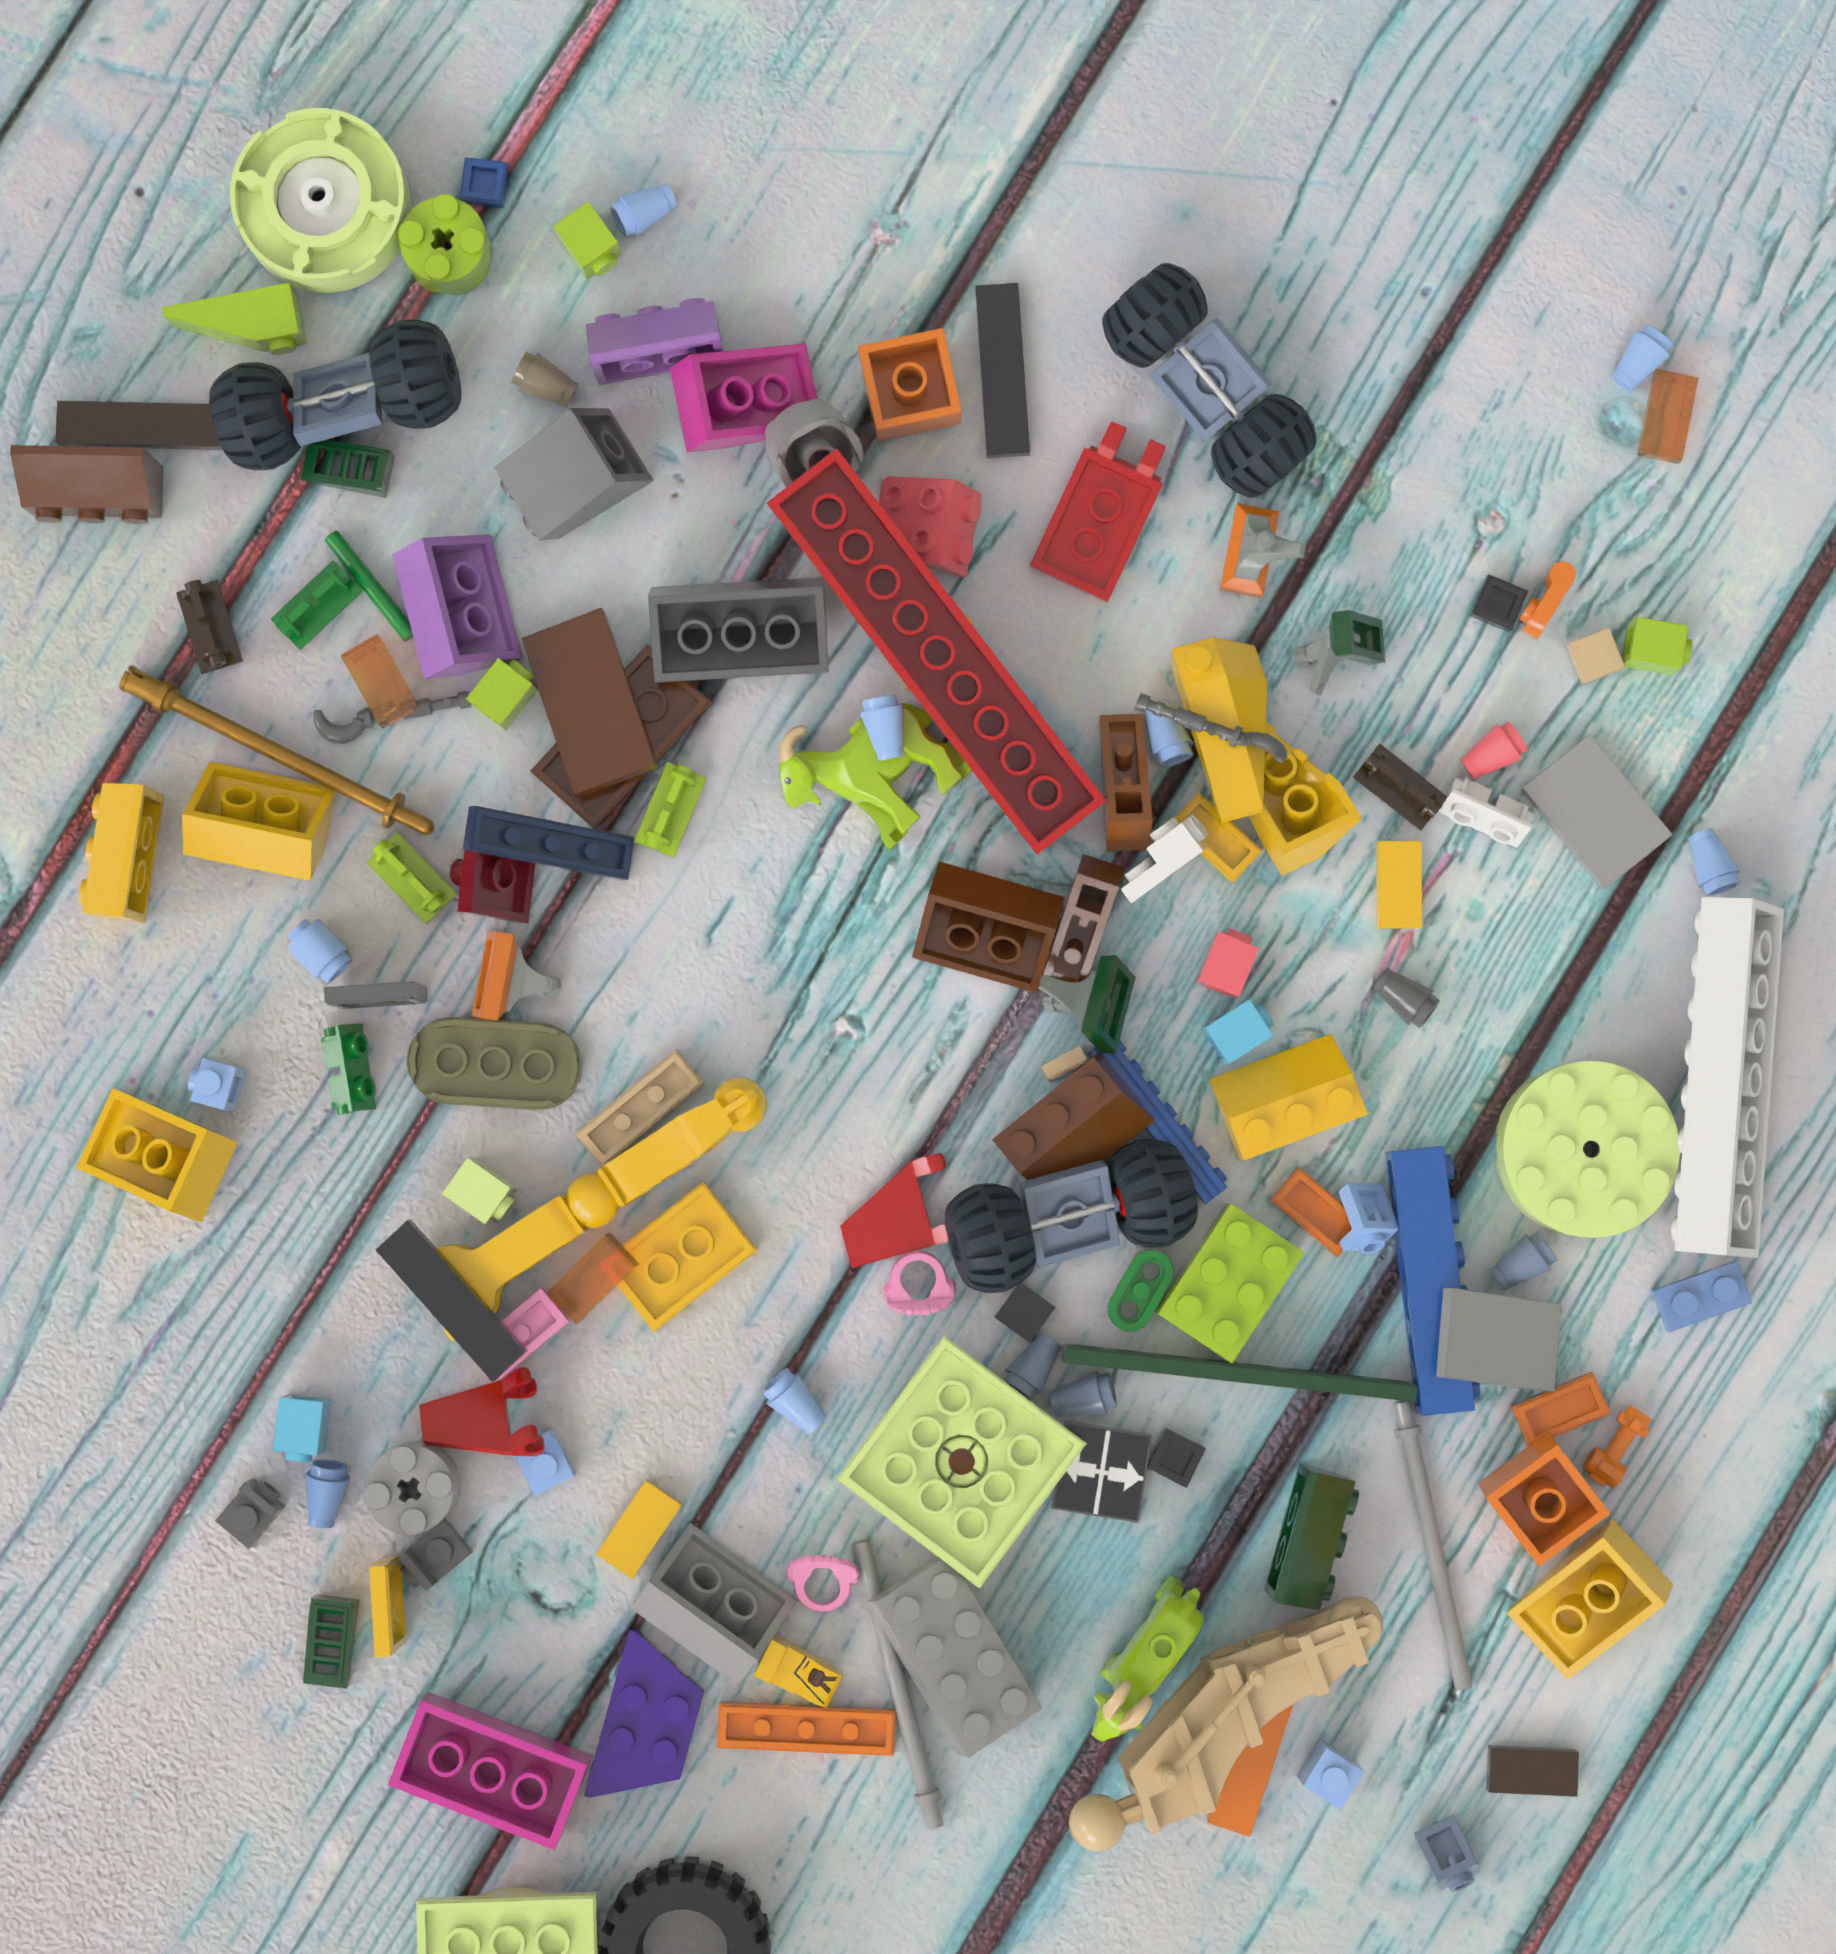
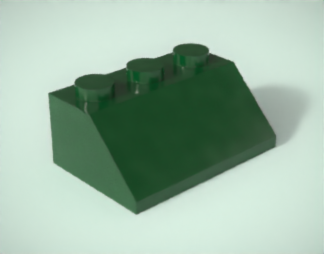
[1264,1463,1359,1610]

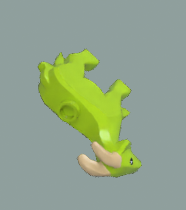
[779,703,972,852]
[1091,1575,1205,1742]

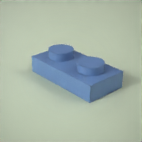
[1651,1261,1752,1332]

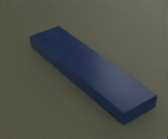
[463,806,635,880]

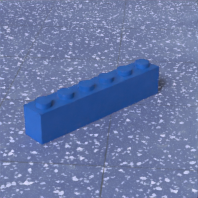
[1385,1146,1480,1416]

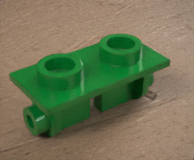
[271,560,363,651]
[321,1024,376,1115]

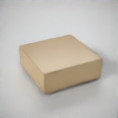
[1566,628,1625,685]
[1040,1046,1087,1082]

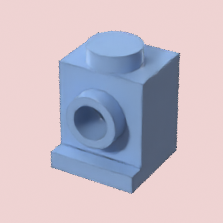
[188,1058,247,1111]

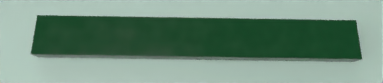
[1062,1343,1417,1402]

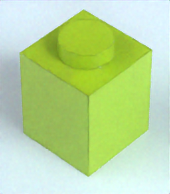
[553,201,622,279]
[1622,617,1692,675]
[466,658,538,731]

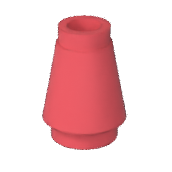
[1460,721,1528,780]

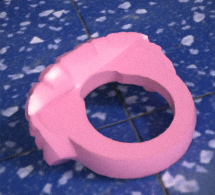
[882,1251,956,1316]
[786,1555,860,1612]

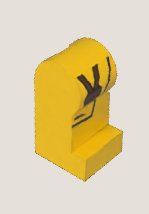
[754,1634,844,1708]

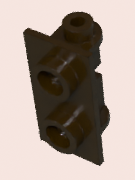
[176,580,243,675]
[1353,743,1448,831]

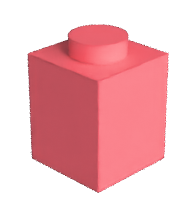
[1195,928,1260,999]

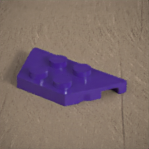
[584,1627,704,1798]

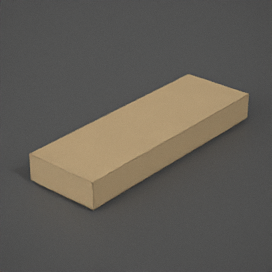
[575,1050,704,1167]

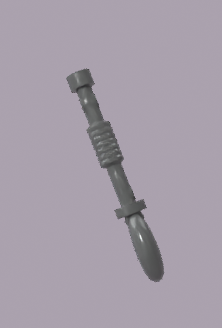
[314,690,472,744]
[1135,693,1287,763]

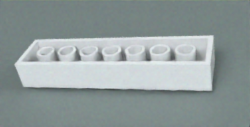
[1671,897,1784,1258]

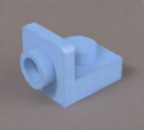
[1339,1182,1399,1254]
[511,1425,576,1496]

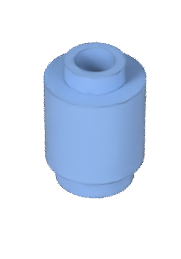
[287,919,353,984]

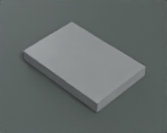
[1520,734,1673,890]
[1436,1288,1561,1392]

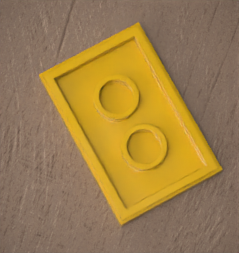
[600,1182,758,1332]

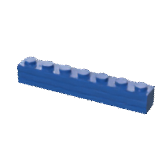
[1087,1041,1228,1204]

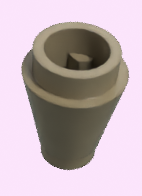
[511,352,579,407]

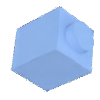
[1297,1739,1364,1810]

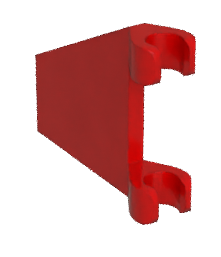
[840,1153,948,1268]
[419,1367,545,1456]

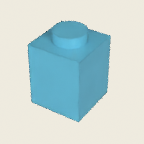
[1202,999,1274,1066]
[273,1395,331,1462]

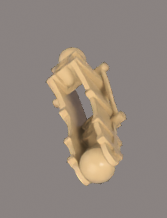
[1069,1596,1383,1852]

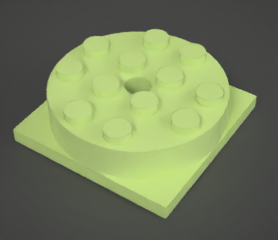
[837,1336,1087,1589]
[416,1887,600,1954]

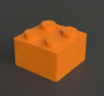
[858,328,962,442]
[1478,1432,1611,1566]

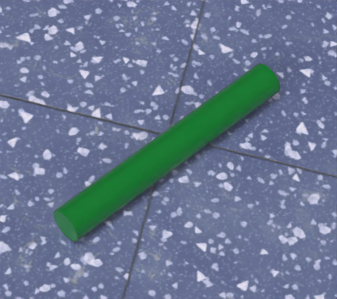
[324,530,413,642]

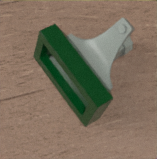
[1295,610,1386,696]
[1039,955,1136,1053]

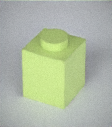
[442,1158,516,1224]

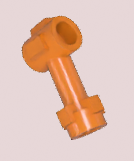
[1582,1405,1652,1488]

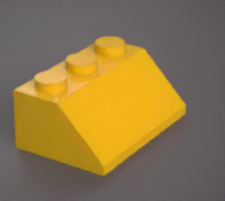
[182,761,336,881]
[79,783,165,924]
[1208,1034,1368,1161]

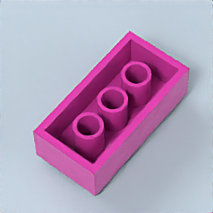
[388,1692,593,1850]

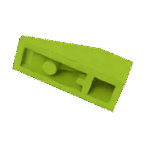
[161,283,307,355]

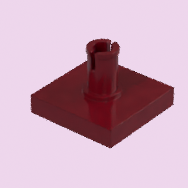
[450,850,535,924]

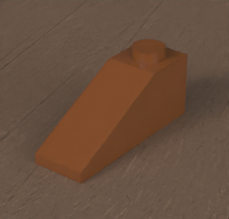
[1099,714,1152,851]

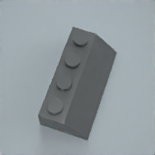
[648,577,829,682]

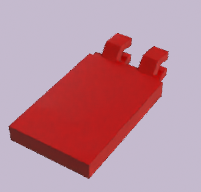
[1030,421,1166,603]

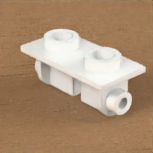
[1438,777,1535,848]

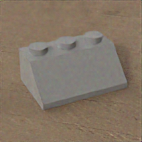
[630,1523,797,1686]

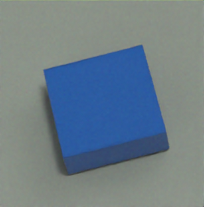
[459,157,509,209]

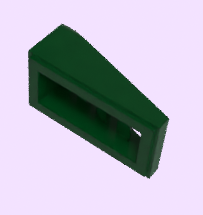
[300,440,395,498]
[303,1594,360,1689]

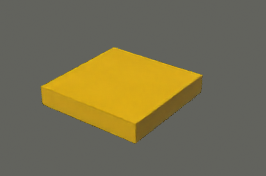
[369,1555,407,1658]

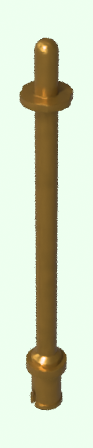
[119,665,435,835]

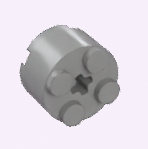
[765,399,864,487]
[364,1442,460,1535]

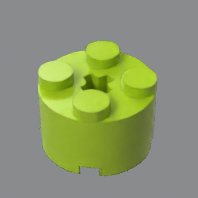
[398,194,492,295]

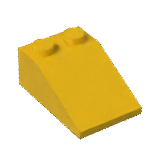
[76,1088,238,1223]
[1507,1518,1674,1680]

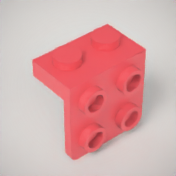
[878,476,982,578]

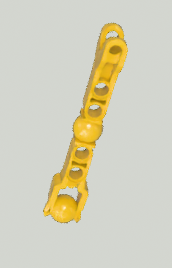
[437,1077,767,1341]

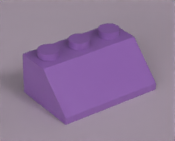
[586,298,723,385]
[392,534,522,679]

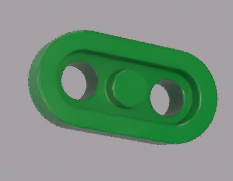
[1107,1249,1174,1332]

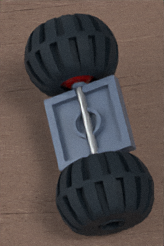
[1102,263,1317,498]
[209,319,462,471]
[945,1139,1198,1293]

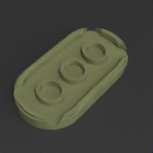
[407,1017,582,1110]

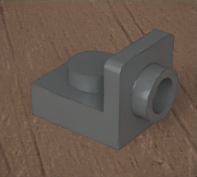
[215,1478,286,1549]
[399,1518,473,1591]

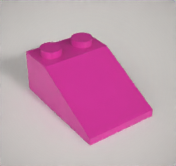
[670,343,817,453]

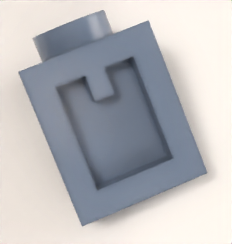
[1414,1815,1480,1892]

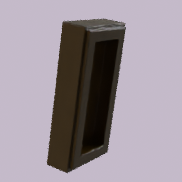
[1486,1745,1579,1797]

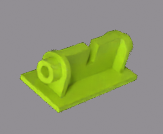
[634,762,707,858]
[366,832,458,924]

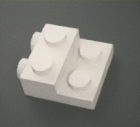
[1121,813,1209,903]

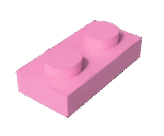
[500,1287,570,1379]

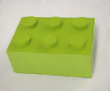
[1155,1203,1305,1363]

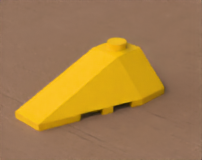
[1171,637,1267,823]
[1248,722,1361,876]

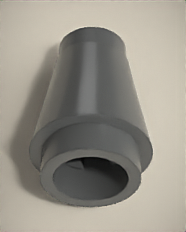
[1373,968,1441,1028]

